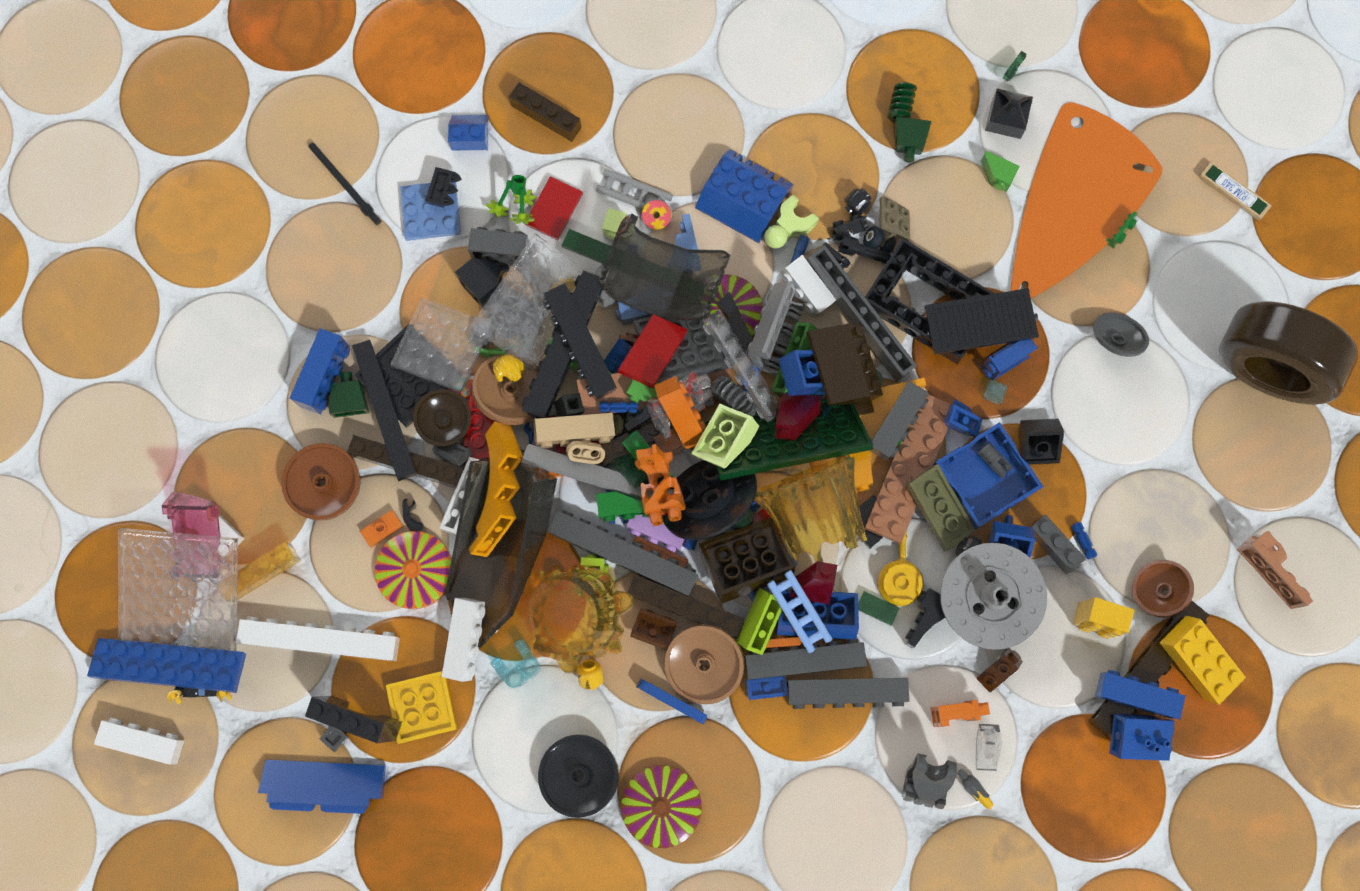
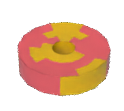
[642,200,672,230]

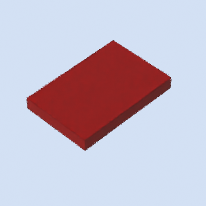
[525,176,583,241]

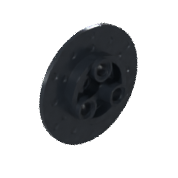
[662,460,757,540]

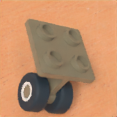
[863,196,910,253]

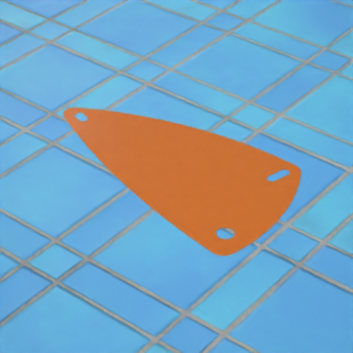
[1011,102,1163,298]

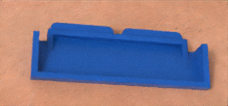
[258,760,386,814]

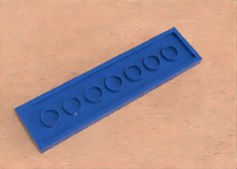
[87,638,246,693]

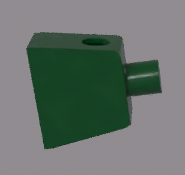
[894,117,931,163]
[329,372,370,418]

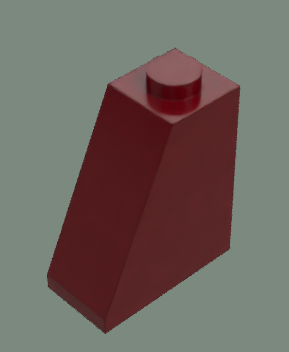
[776,393,821,440]
[790,561,838,605]

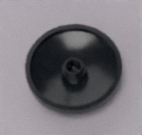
[538,735,619,818]

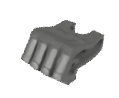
[901,753,957,809]

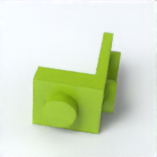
[580,554,609,599]

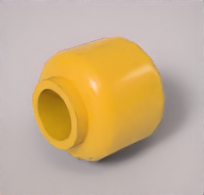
[577,659,604,690]

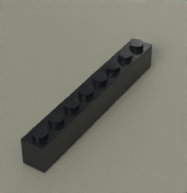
[521,270,605,419]

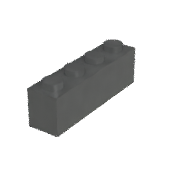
[869,381,929,461]

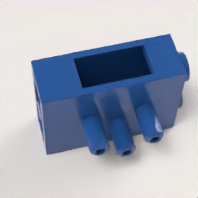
[1109,714,1174,761]

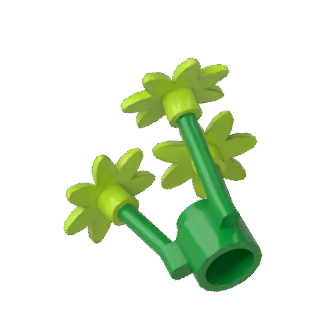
[486,175,537,224]

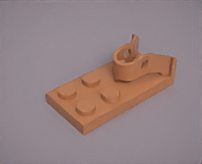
[1237,531,1313,609]

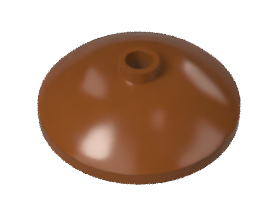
[1132,560,1194,618]

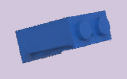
[981,339,1038,382]

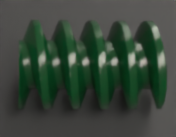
[887,82,917,123]

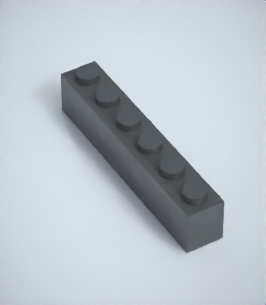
[745,639,867,680]
[787,678,910,709]

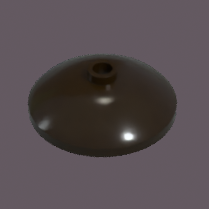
[413,389,472,447]

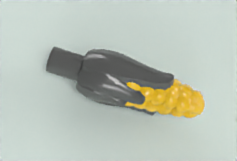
[957,768,993,809]

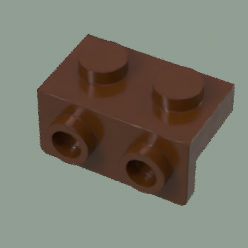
[630,609,677,650]

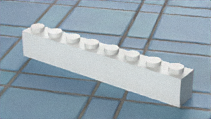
[236,616,400,661]

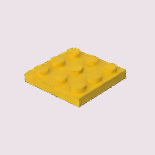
[386,671,457,744]

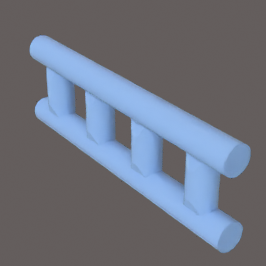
[767,570,833,653]

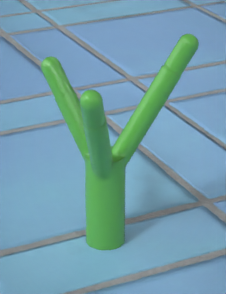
[472,345,514,358]

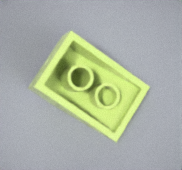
[691,404,759,469]

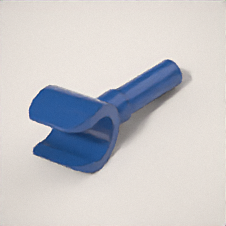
[523,422,534,445]

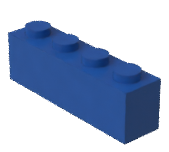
[1095,670,1186,719]

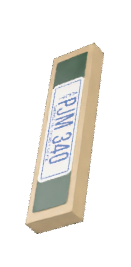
[1199,161,1272,221]

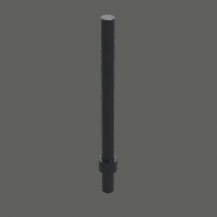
[308,143,382,225]

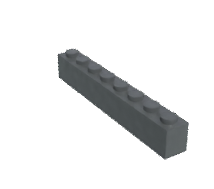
[807,245,917,382]
[547,510,699,597]

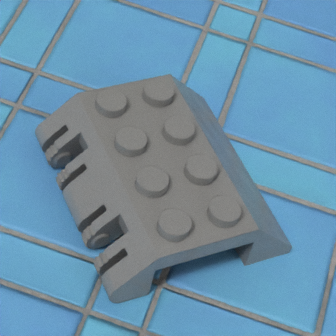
[747,281,804,377]

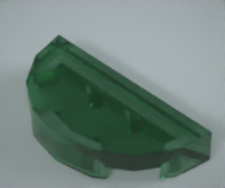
[1002,51,1027,81]

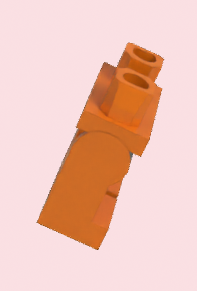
[930,700,990,727]

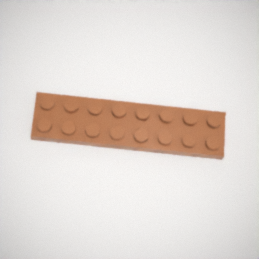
[864,394,951,544]

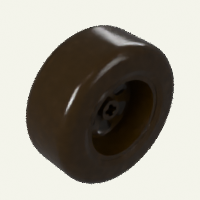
[1219,301,1358,405]

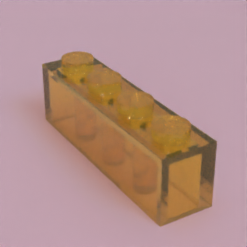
[217,541,301,602]

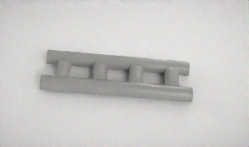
[596,169,673,216]

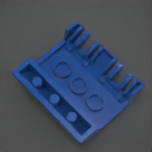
[695,149,794,243]

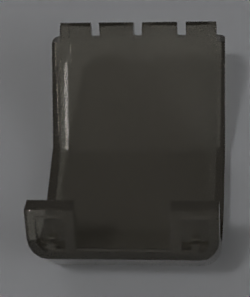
[598,214,731,321]

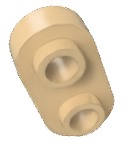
[566,441,605,464]

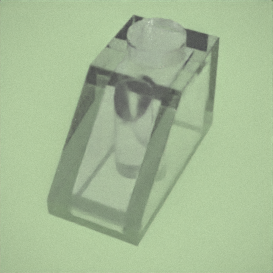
[976,724,1003,771]

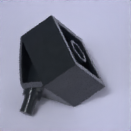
[985,88,1033,139]
[455,258,509,311]

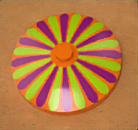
[374,531,454,609]

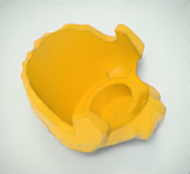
[493,354,525,382]

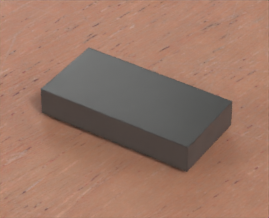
[432,443,472,467]

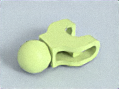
[764,195,819,249]

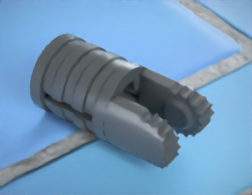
[977,442,1013,478]

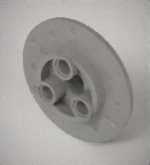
[940,543,1047,650]

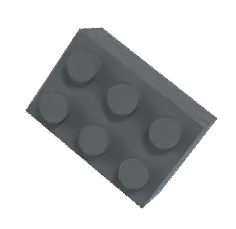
[468,227,531,268]

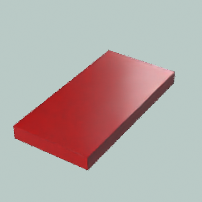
[618,314,688,389]

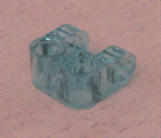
[490,638,541,688]

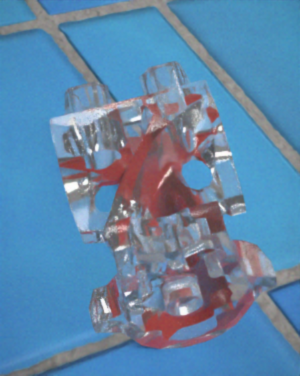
[646,371,713,439]

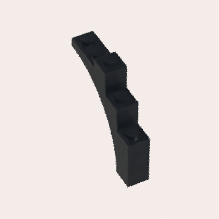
[905,579,1015,648]

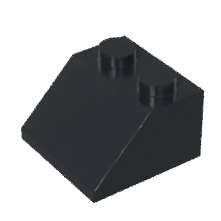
[1018,419,1064,465]

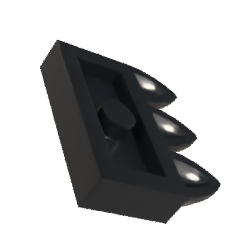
[425,167,462,208]

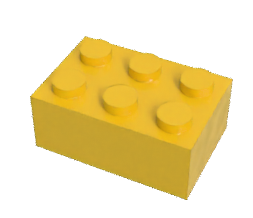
[1073,597,1134,639]

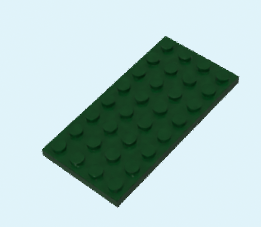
[705,398,873,481]

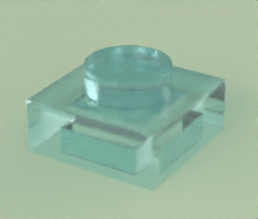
[983,380,1008,405]

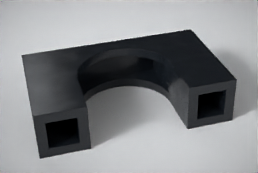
[305,696,402,743]

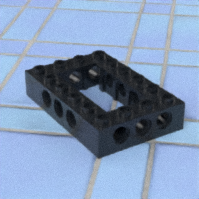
[865,238,995,365]

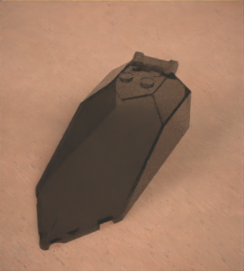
[445,449,557,649]

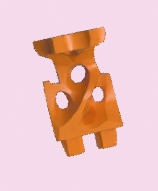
[635,444,685,526]

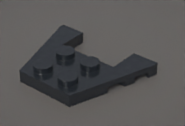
[717,292,753,369]

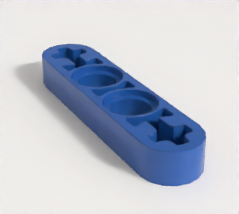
[636,678,708,725]

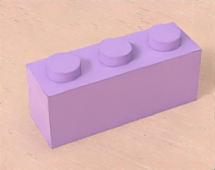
[626,515,685,553]

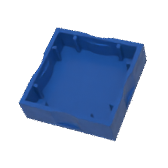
[933,422,1044,530]

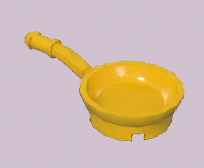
[877,531,924,607]

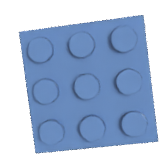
[400,182,461,241]

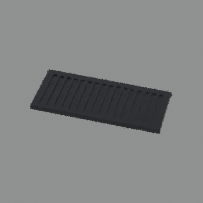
[924,288,1039,355]

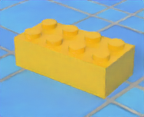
[1160,616,1246,705]

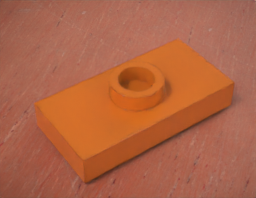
[360,510,403,548]
[765,635,801,649]

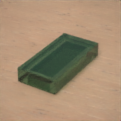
[858,591,900,626]

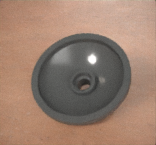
[1093,313,1149,357]

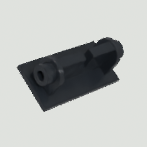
[828,213,868,241]

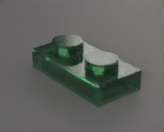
[612,455,650,488]

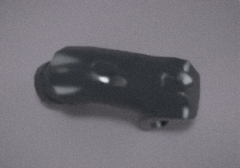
[402,498,424,531]

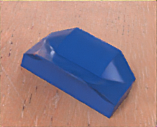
[944,399,983,437]

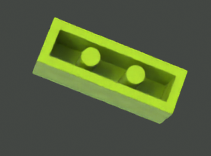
[736,587,782,655]

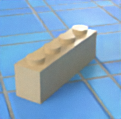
[533,413,615,448]

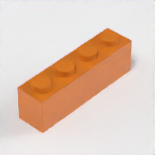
[654,376,706,449]

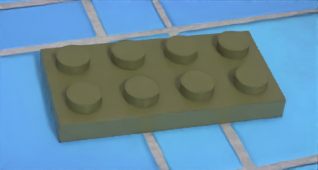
[906,464,976,551]

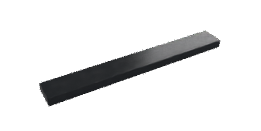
[352,340,417,482]

